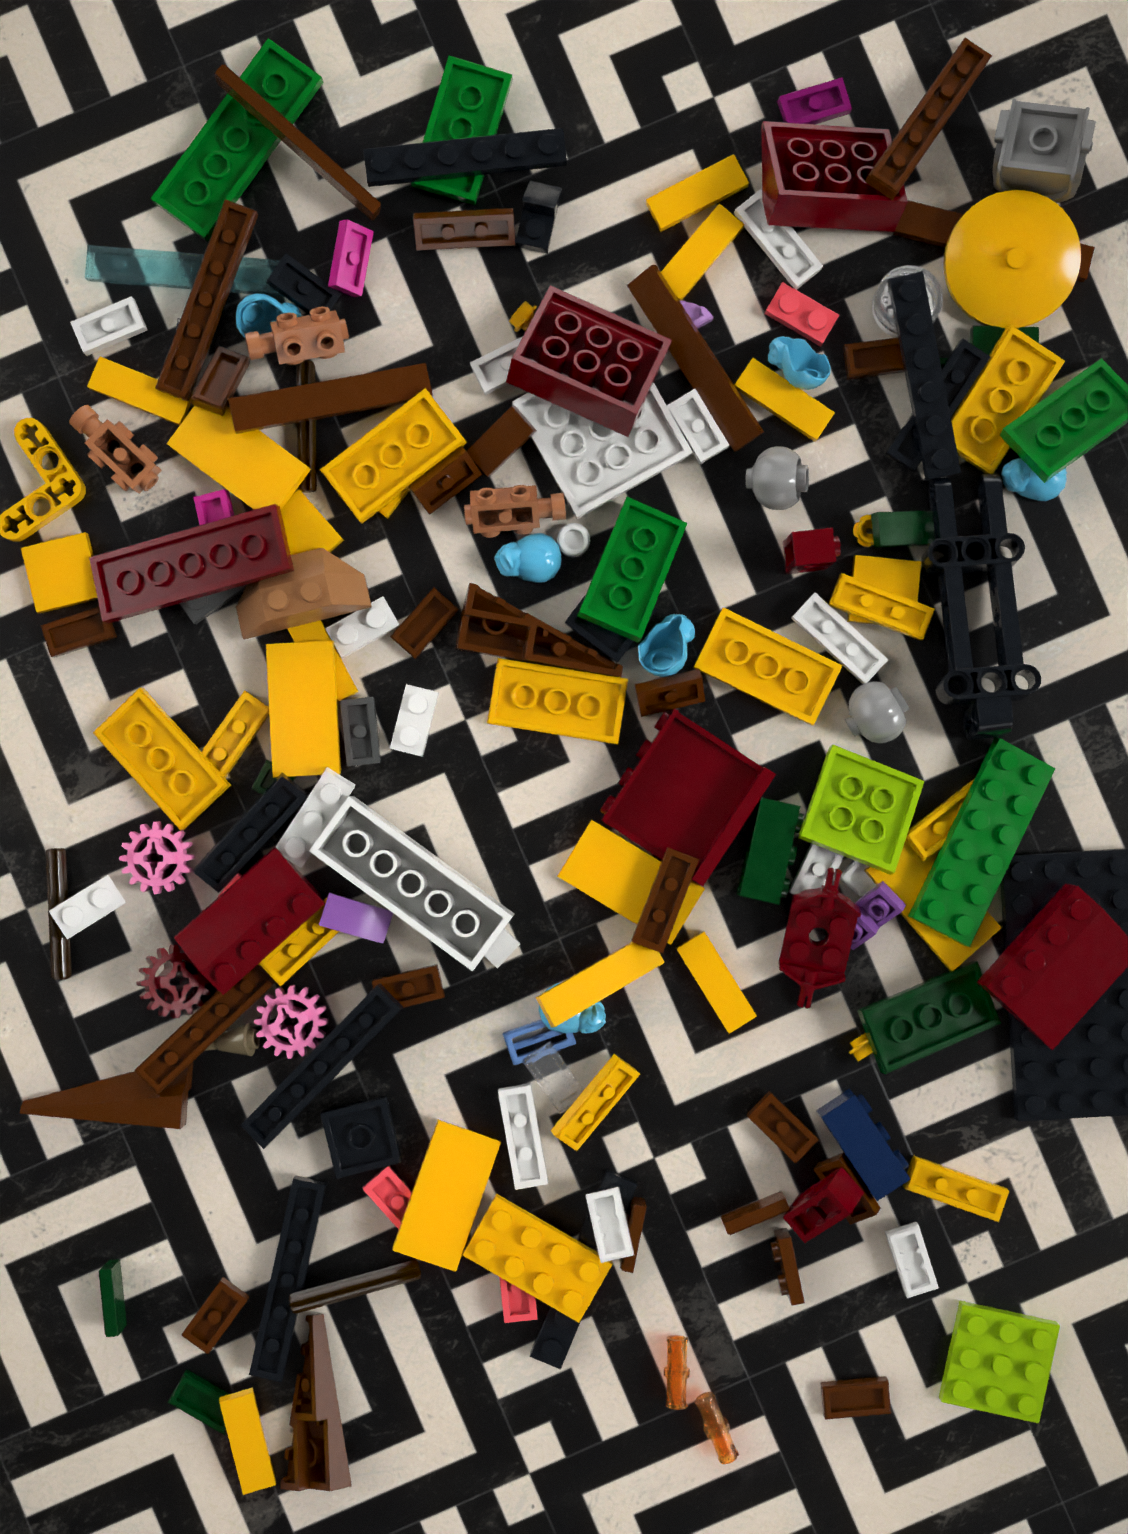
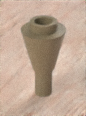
[205,1023,260,1056]

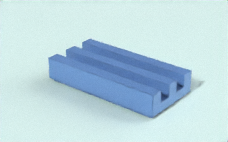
[503,1020,576,1065]

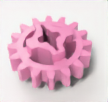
[119,821,195,894]
[254,984,329,1059]

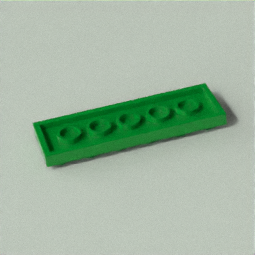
[151,38,324,242]
[908,738,1056,947]

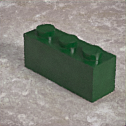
[736,798,804,904]

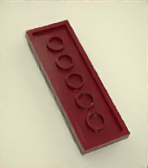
[89,504,294,623]

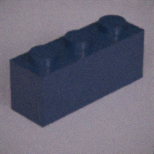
[816,1089,910,1201]

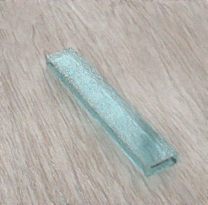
[85,245,284,297]

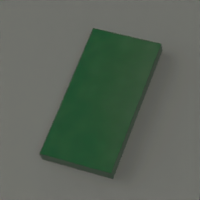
[857,961,1001,1074]

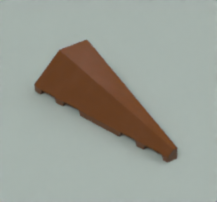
[455,583,623,678]
[20,1062,193,1129]
[280,1314,352,1491]

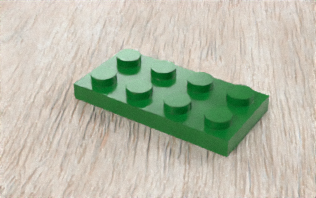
[411,55,513,206]
[1000,358,1128,483]
[577,497,687,643]

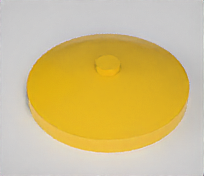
[943,190,1081,328]

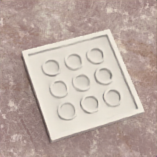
[512,383,693,519]

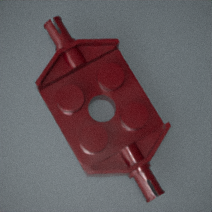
[778,868,861,1009]

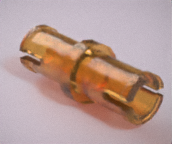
[664,1335,690,1410]
[694,1392,739,1464]

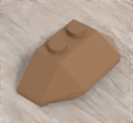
[236,548,372,640]

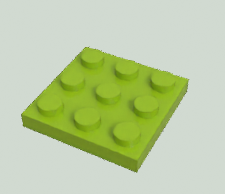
[798,744,925,875]
[939,1300,1060,1423]

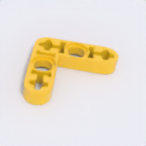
[0,418,86,542]

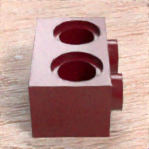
[783,527,841,575]
[783,1166,864,1243]

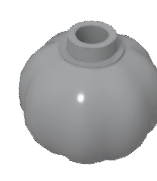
[746,446,809,510]
[845,681,909,743]

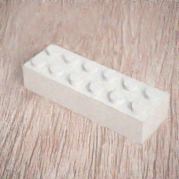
[309,796,514,971]

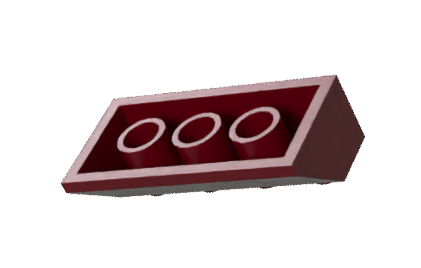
[174,847,325,995]

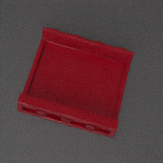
[600,708,776,886]

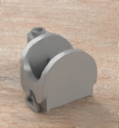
[992,99,1096,203]

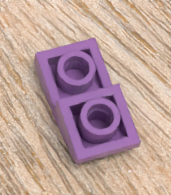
[851,881,906,950]
[319,892,393,944]

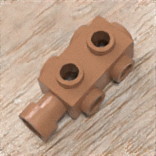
[244,307,349,365]
[69,405,162,494]
[464,485,566,538]

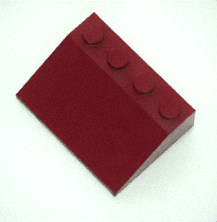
[761,121,908,232]
[506,285,672,437]
[977,883,1128,1050]

